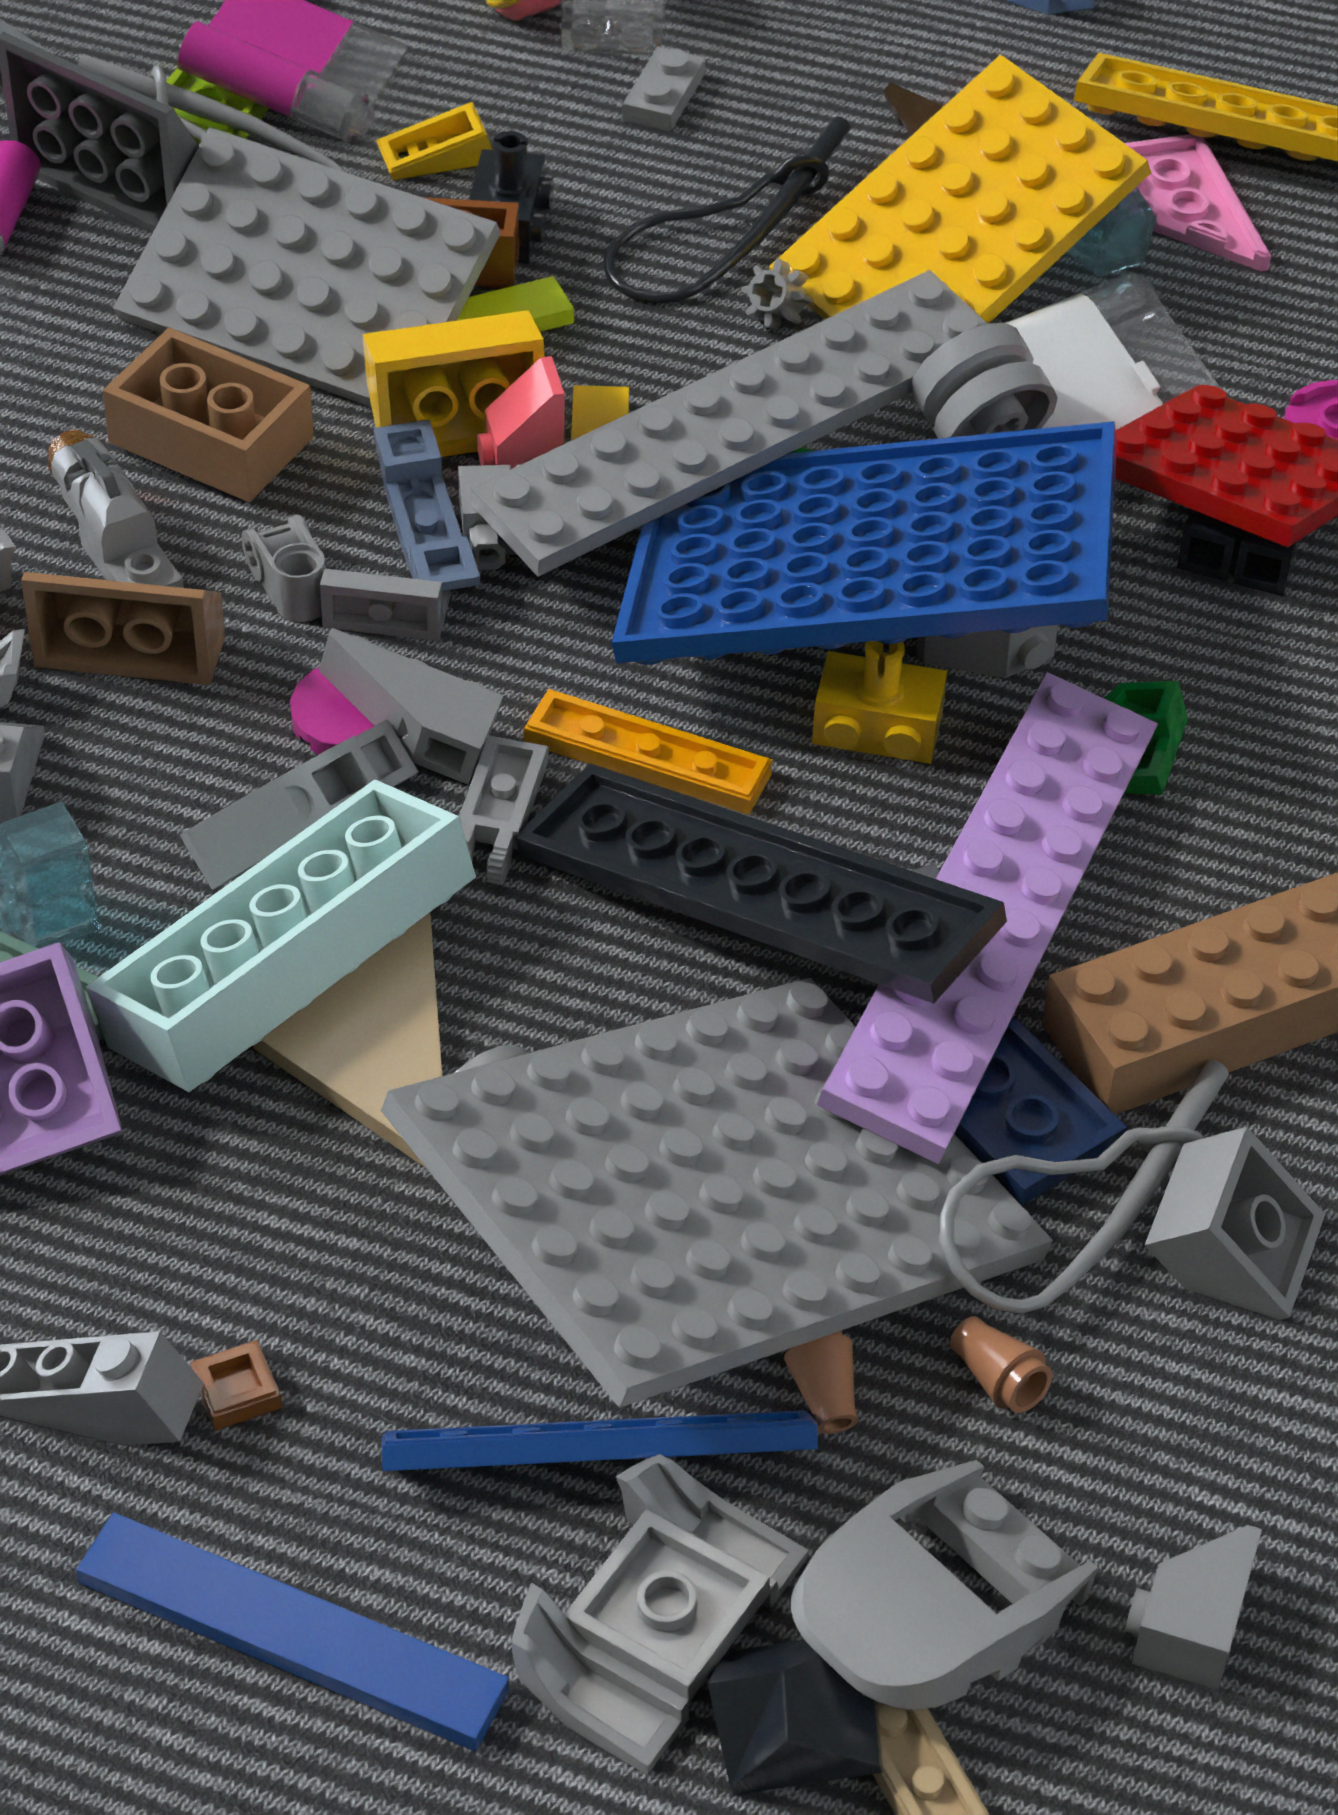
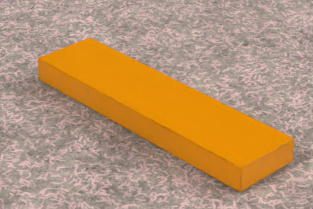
[524,689,773,815]

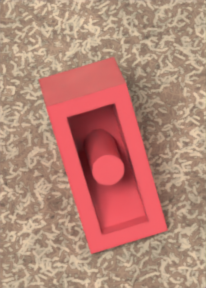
[477,356,565,469]

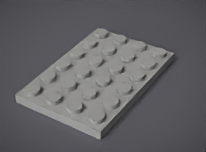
[113,127,501,407]

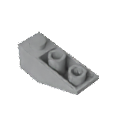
[319,628,503,785]
[0,1331,204,1445]

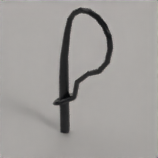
[603,116,850,304]

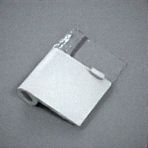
[1006,272,1220,430]

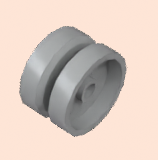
[910,323,1058,439]

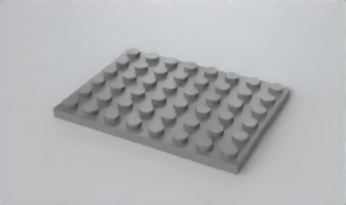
[381,978,1053,1408]

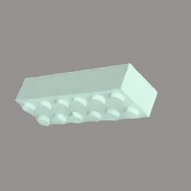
[86,780,476,1092]

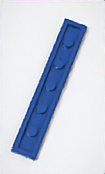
[382,1410,818,1471]
[76,1512,509,1752]

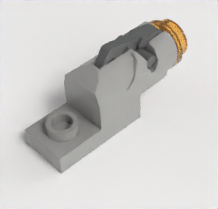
[47,430,184,588]

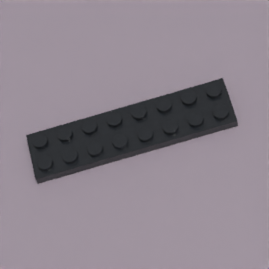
[514,763,1007,1004]

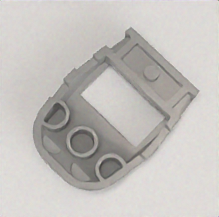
[791,1460,1098,1710]

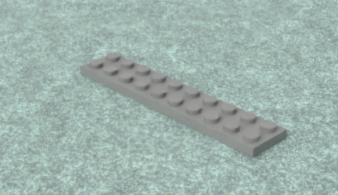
[471,270,988,577]

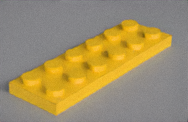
[1073,53,1338,161]

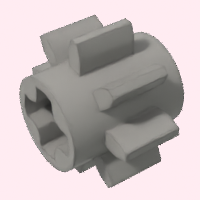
[741,259,813,330]

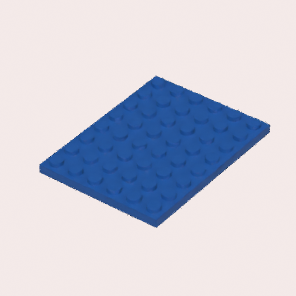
[611,421,1117,665]

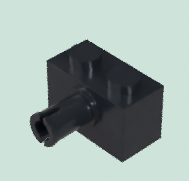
[469,131,554,264]

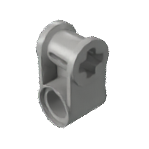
[241,514,326,622]

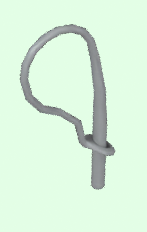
[78,54,343,171]
[940,1060,1229,1314]

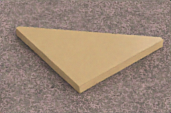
[253,912,442,1169]

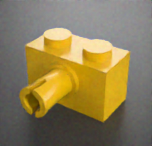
[812,641,948,764]

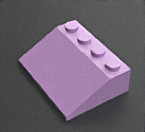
[0,942,123,1175]

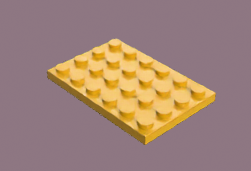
[769,54,1151,324]

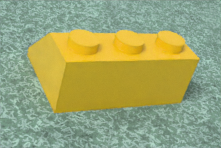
[362,310,545,457]

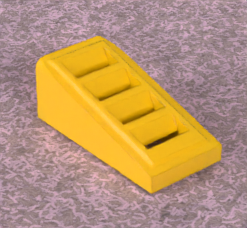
[376,102,492,180]

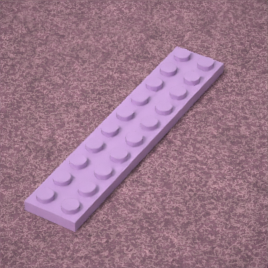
[816,672,1158,1164]

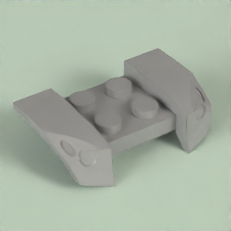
[511,1454,810,1775]

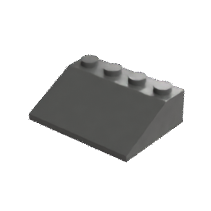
[0,32,199,233]

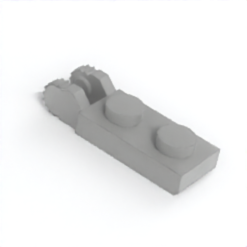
[459,735,549,885]

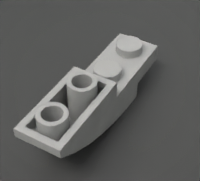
[180,720,418,890]

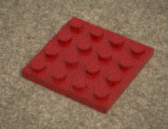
[1115,385,1338,547]

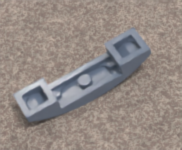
[373,419,480,591]

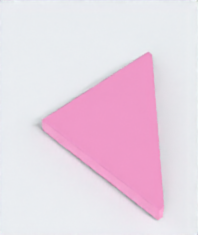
[1108,134,1271,271]

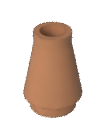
[950,1316,1053,1413]
[784,1330,858,1434]

